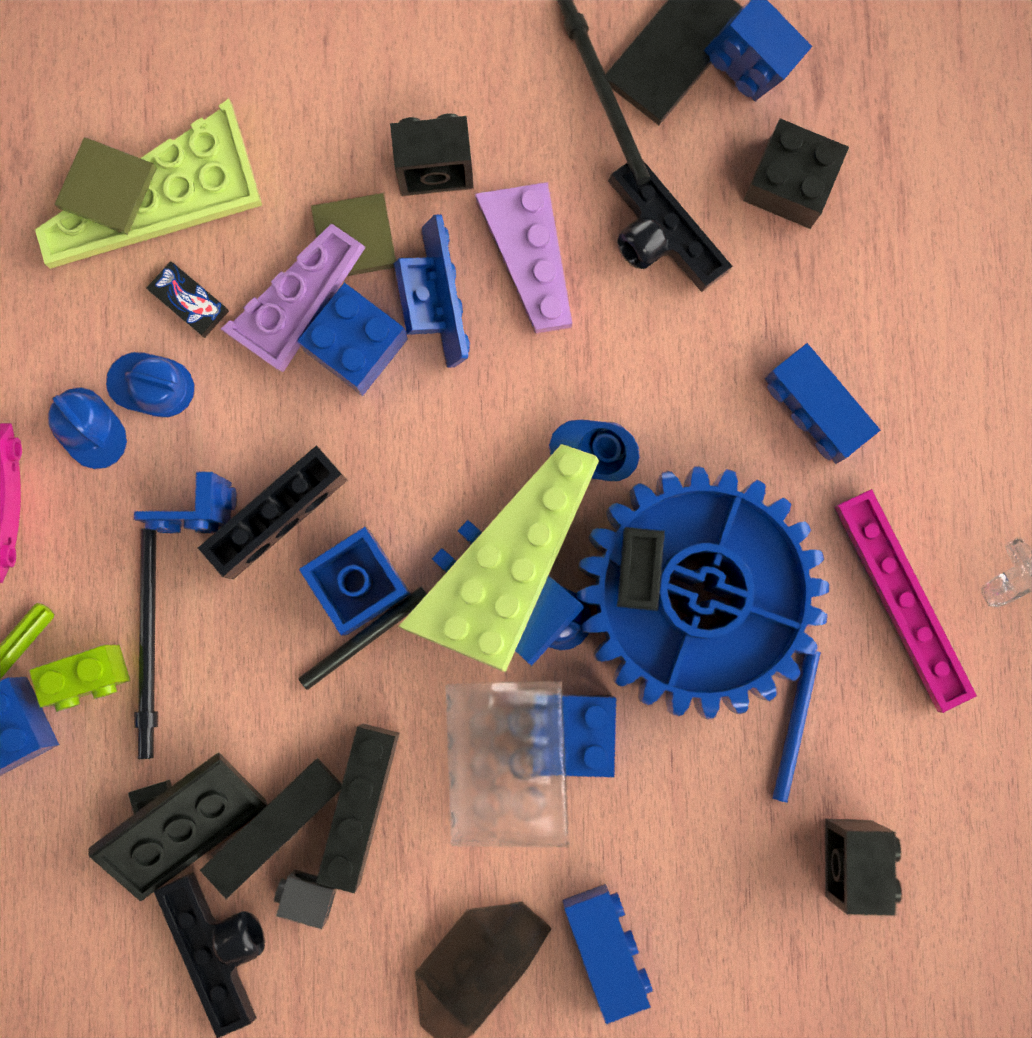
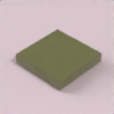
[55,137,157,235]
[311,193,396,276]

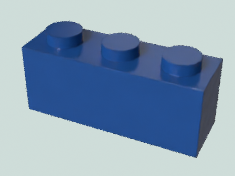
[765,343,881,464]
[563,884,654,1024]

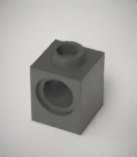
[274,870,337,929]

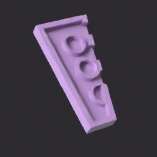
[475,182,572,333]
[221,224,366,372]

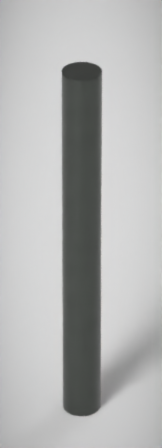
[299,587,427,690]

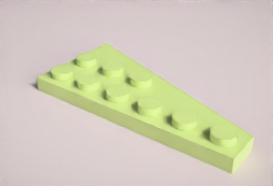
[35,99,262,269]
[399,444,599,672]

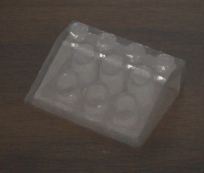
[445,681,569,847]

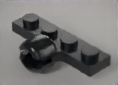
[608,161,733,292]
[154,872,265,1038]

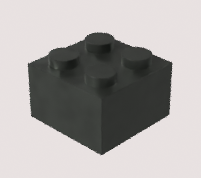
[390,113,474,196]
[743,119,849,229]
[825,819,902,916]

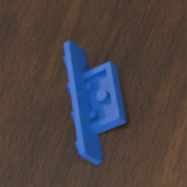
[394,215,470,368]

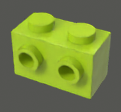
[29,645,130,712]

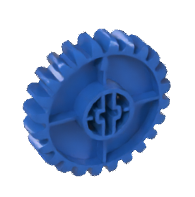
[576,466,829,719]

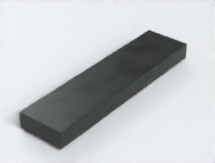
[200,758,342,899]

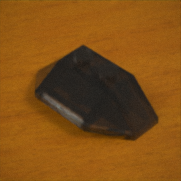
[415,902,551,1038]

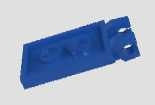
[432,520,584,666]

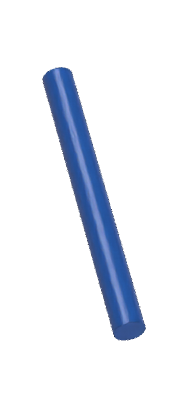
[772,651,821,803]

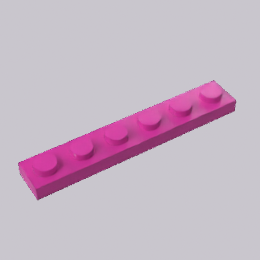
[834,489,977,713]

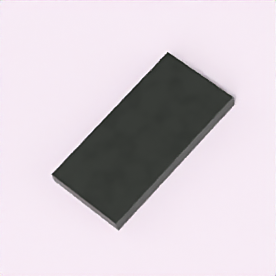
[605,0,742,125]
[88,752,267,902]

